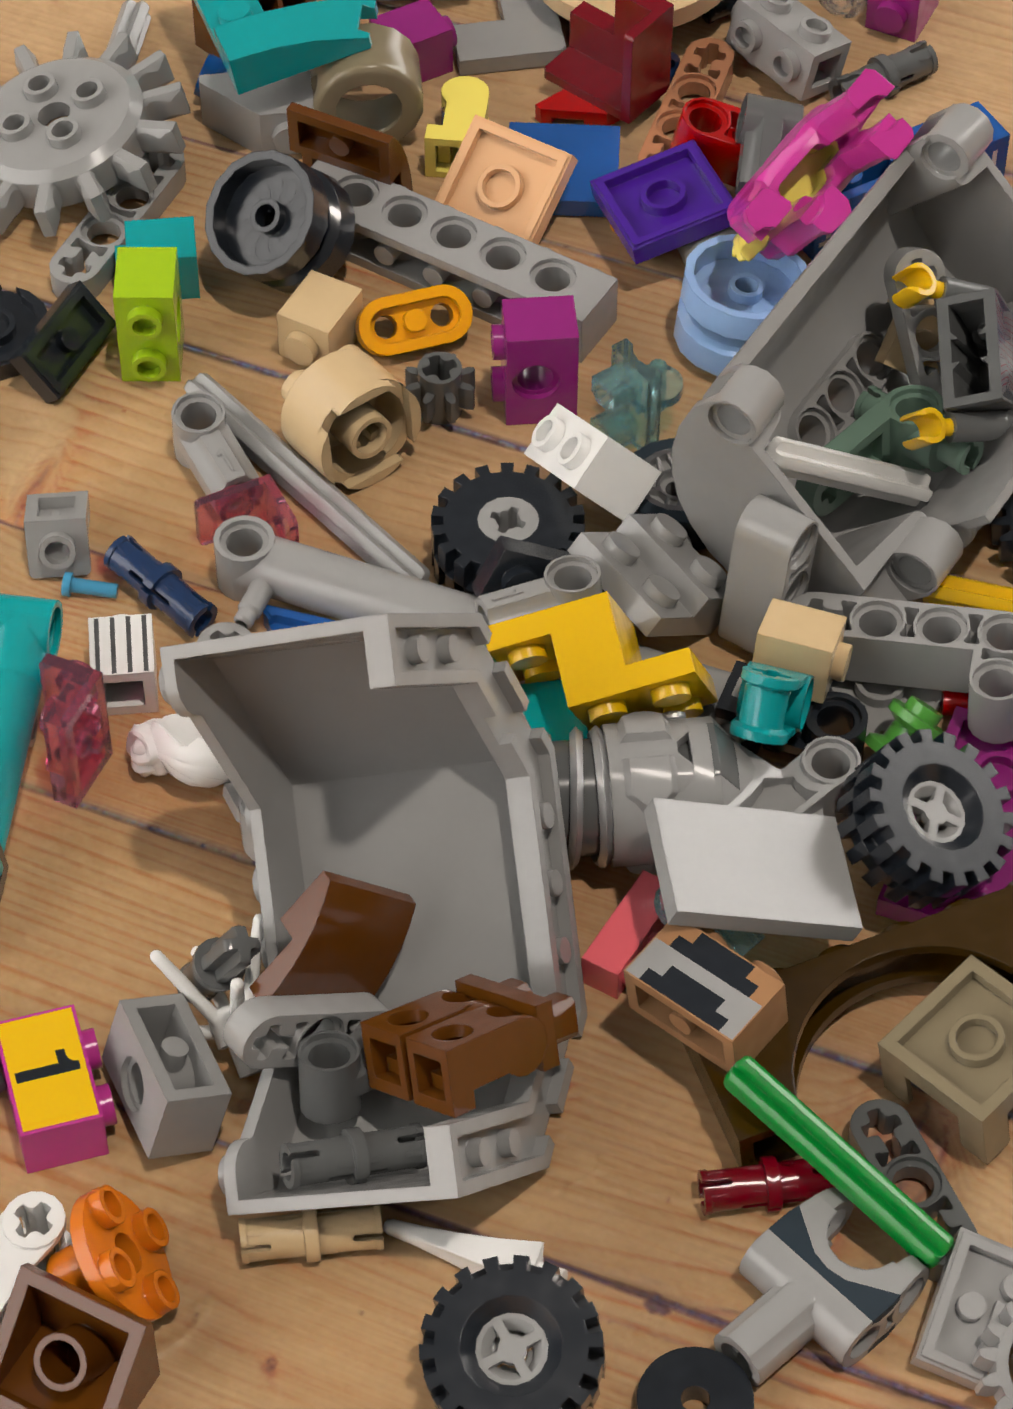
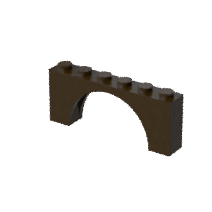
[683,881,1013,1167]

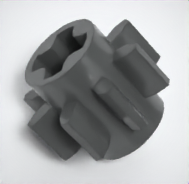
[405,352,475,425]

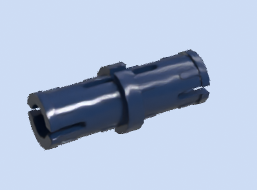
[103,535,218,638]

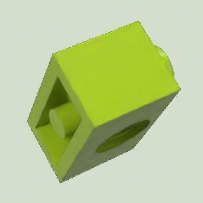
[113,247,185,382]

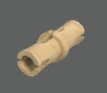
[238,1204,384,1265]

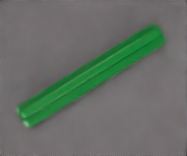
[723,1055,954,1269]

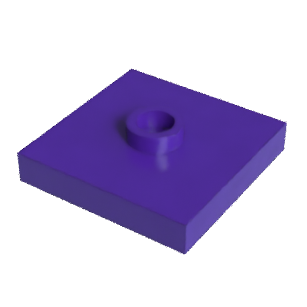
[590,139,733,265]

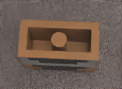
[623,923,788,1072]

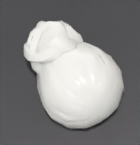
[126,714,230,788]

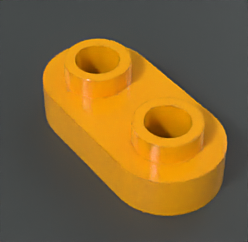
[355,284,473,357]

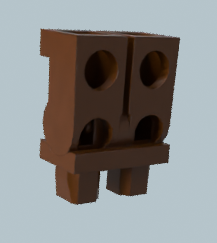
[360,974,579,1118]

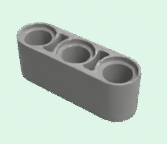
[718,494,819,654]

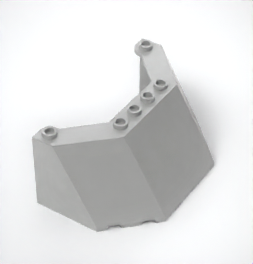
[159,613,587,1216]

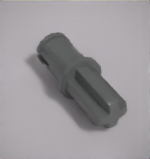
[177,925,261,1004]

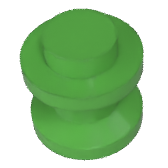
[865,695,944,752]

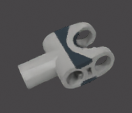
[713,1188,930,1387]

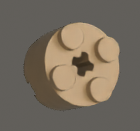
[281,344,421,490]

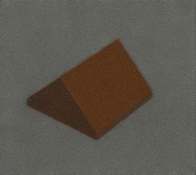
[0,1263,160,1409]

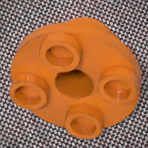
[46,1184,180,1322]

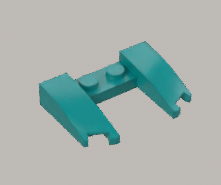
[194,0,379,95]

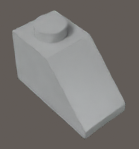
[198,70,314,155]

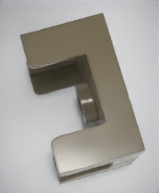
[878,954,1013,1165]

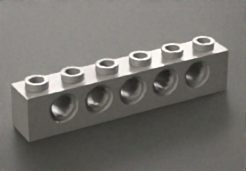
[311,160,618,363]

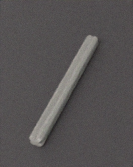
[184,373,430,582]

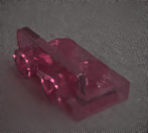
[39,653,113,809]

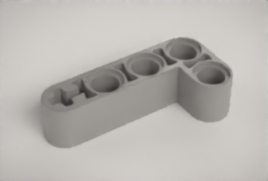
[790,592,1013,744]

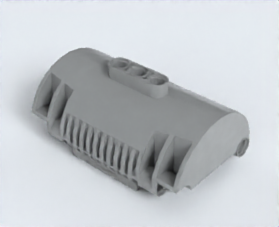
[672,103,1013,601]

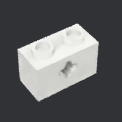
[524,403,662,521]

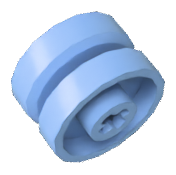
[673,234,807,377]

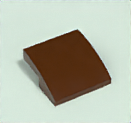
[287,102,413,191]
[249,870,416,1021]

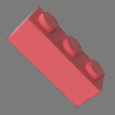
[581,870,667,999]

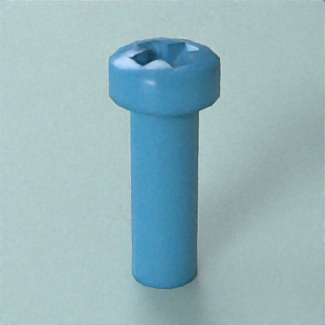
[61,572,119,599]

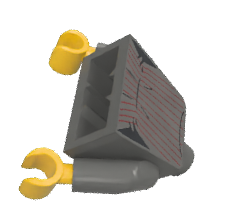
[892,262,1013,450]

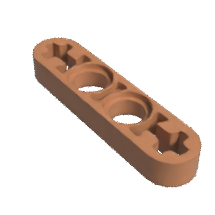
[637,37,734,162]

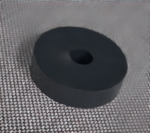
[636,1347,754,1409]

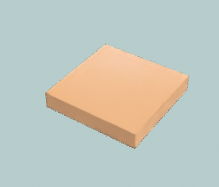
[435,114,578,245]

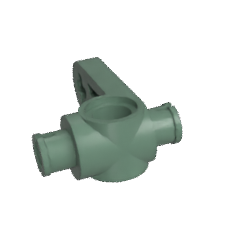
[795,385,984,516]

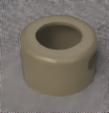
[310,23,423,141]

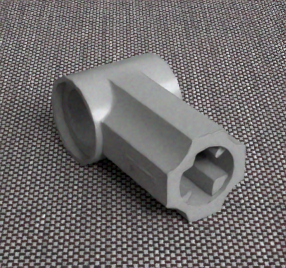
[171,391,262,514]
[474,554,602,626]

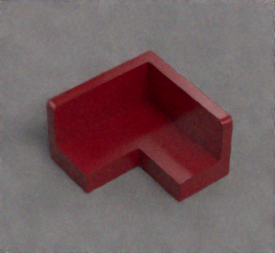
[544,0,674,124]

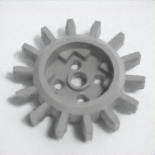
[0,31,191,237]

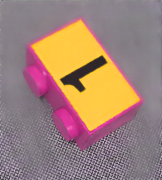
[0,1004,117,1174]

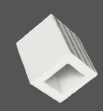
[88,613,159,717]

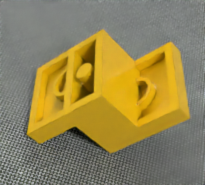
[486,591,718,730]

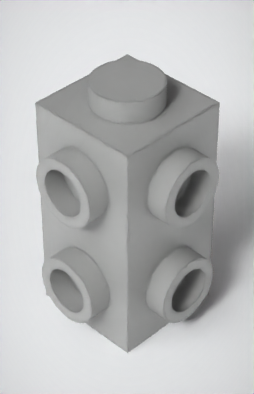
[725,0,852,101]

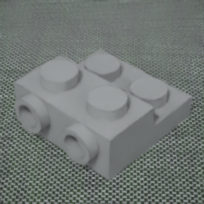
[567,513,727,637]

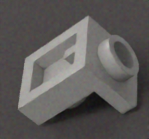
[24,491,91,579]

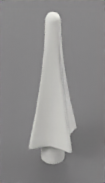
[383,1219,568,1280]

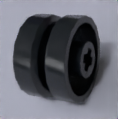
[205,150,355,294]

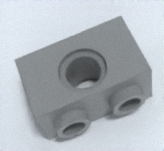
[101,993,232,1159]

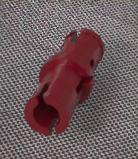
[697,1155,836,1216]

